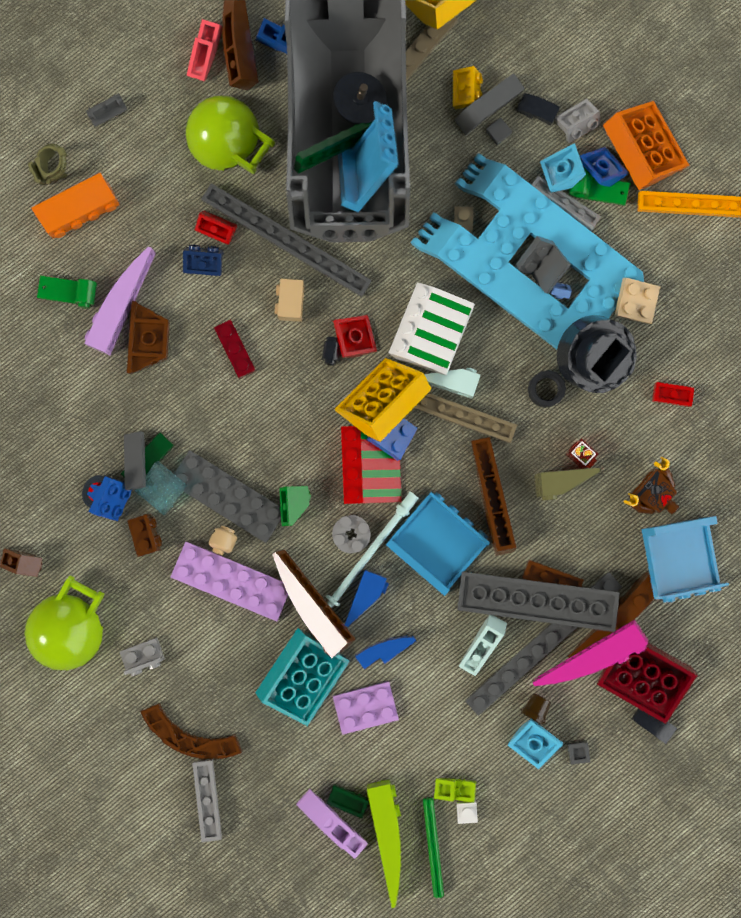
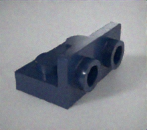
[183,244,224,276]

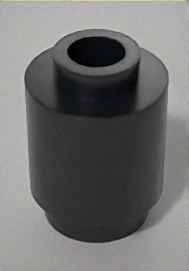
[321,337,341,366]

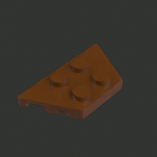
[127,301,170,374]

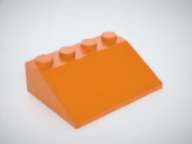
[603,101,689,190]

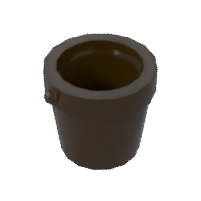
[520,693,551,725]

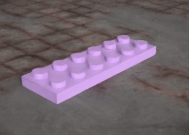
[171,541,288,621]

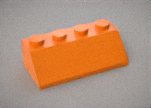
[31,173,120,239]

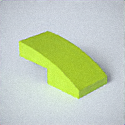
[434,778,477,803]

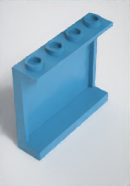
[338,101,398,212]
[385,492,490,596]
[642,516,729,602]

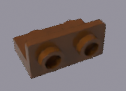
[127,514,162,557]

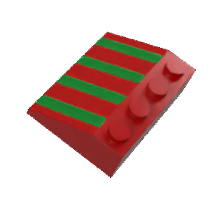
[341,426,402,504]

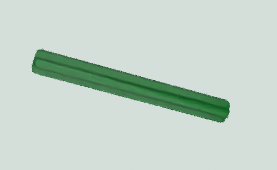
[423,797,444,898]

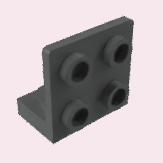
[515,236,571,294]

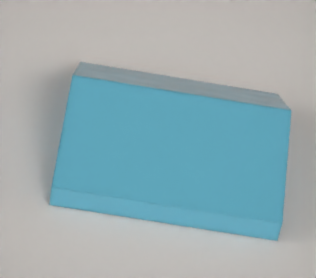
[540,143,586,192]
[508,719,563,769]

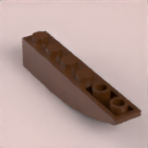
[222,0,259,90]

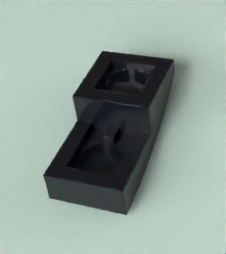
[516,93,560,125]
[631,708,677,744]

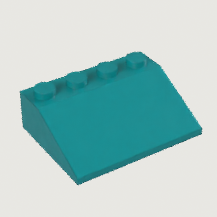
[255,628,350,726]

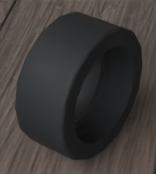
[528,370,566,408]

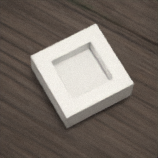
[456,801,478,824]

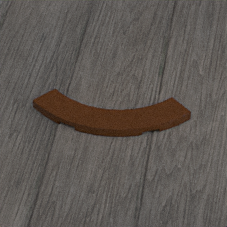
[140,703,243,759]

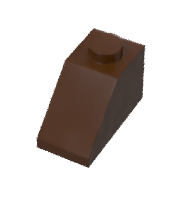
[0,548,42,577]

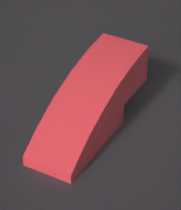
[186,19,222,81]

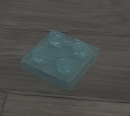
[135,461,188,515]

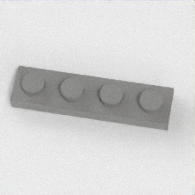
[532,176,601,231]
[192,759,222,842]

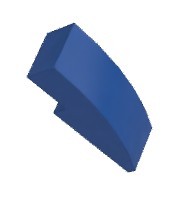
[255,18,287,54]
[355,635,416,669]

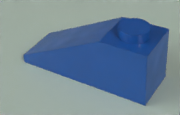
[345,570,389,627]

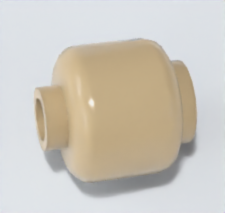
[209,526,237,556]

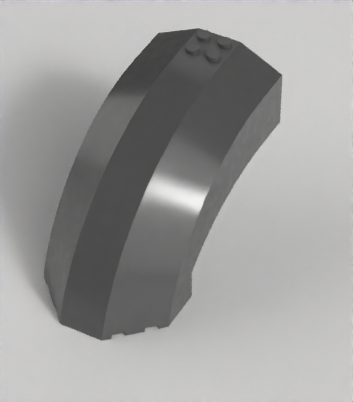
[285,0,410,243]

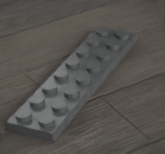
[457,572,620,632]

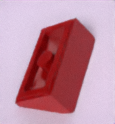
[194,211,237,245]

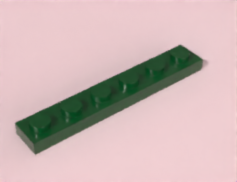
[293,122,373,174]

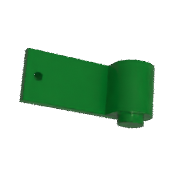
[570,167,630,206]
[37,276,97,309]

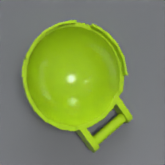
[186,95,276,174]
[25,575,104,670]

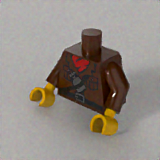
[624,456,679,515]

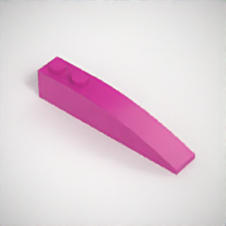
[533,620,648,686]

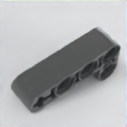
[455,74,525,136]

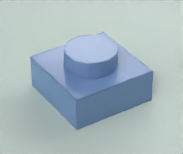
[550,282,572,299]

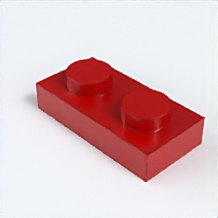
[652,382,694,407]

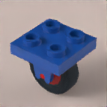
[82,475,132,521]

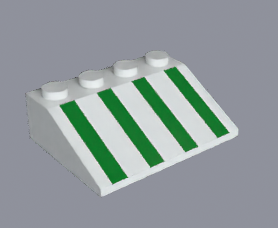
[389,282,475,375]

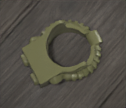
[28,143,67,186]

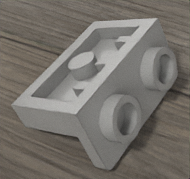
[555,99,600,143]
[120,637,165,677]

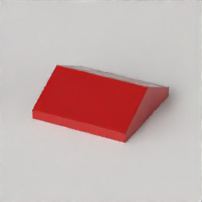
[333,315,377,358]

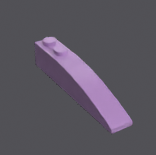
[84,247,156,355]

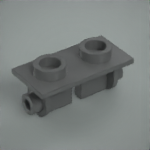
[86,93,128,127]

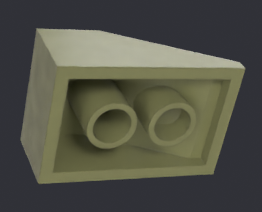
[534,468,600,501]

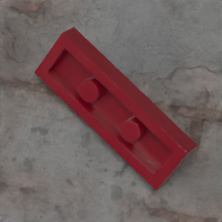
[214,319,256,379]

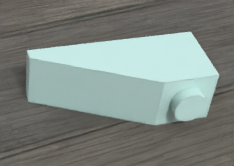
[424,368,480,399]
[459,615,507,676]

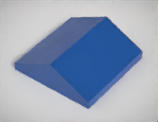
[580,147,629,187]

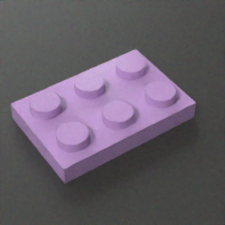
[333,681,399,735]

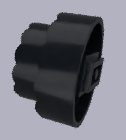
[557,315,637,393]

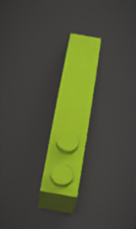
[367,779,401,908]

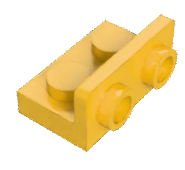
[453,66,483,109]

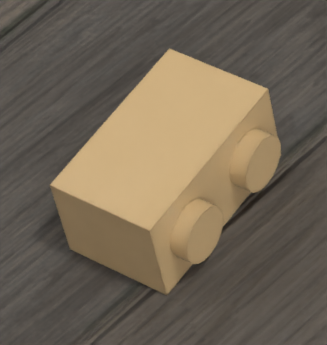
[275,279,304,322]

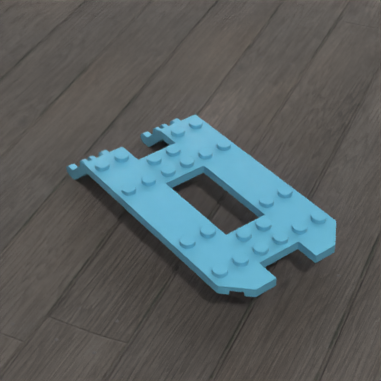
[410,153,644,349]

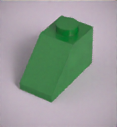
[279,486,311,526]

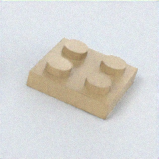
[614,278,660,324]

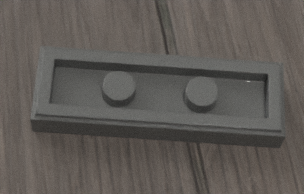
[124,431,146,491]

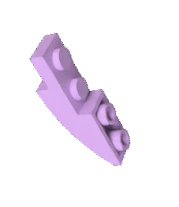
[296,789,368,859]

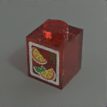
[565,439,598,469]

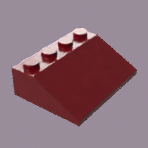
[597,642,697,724]

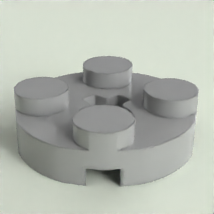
[332,515,371,553]

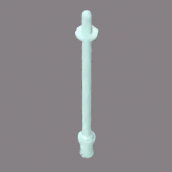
[326,491,419,609]

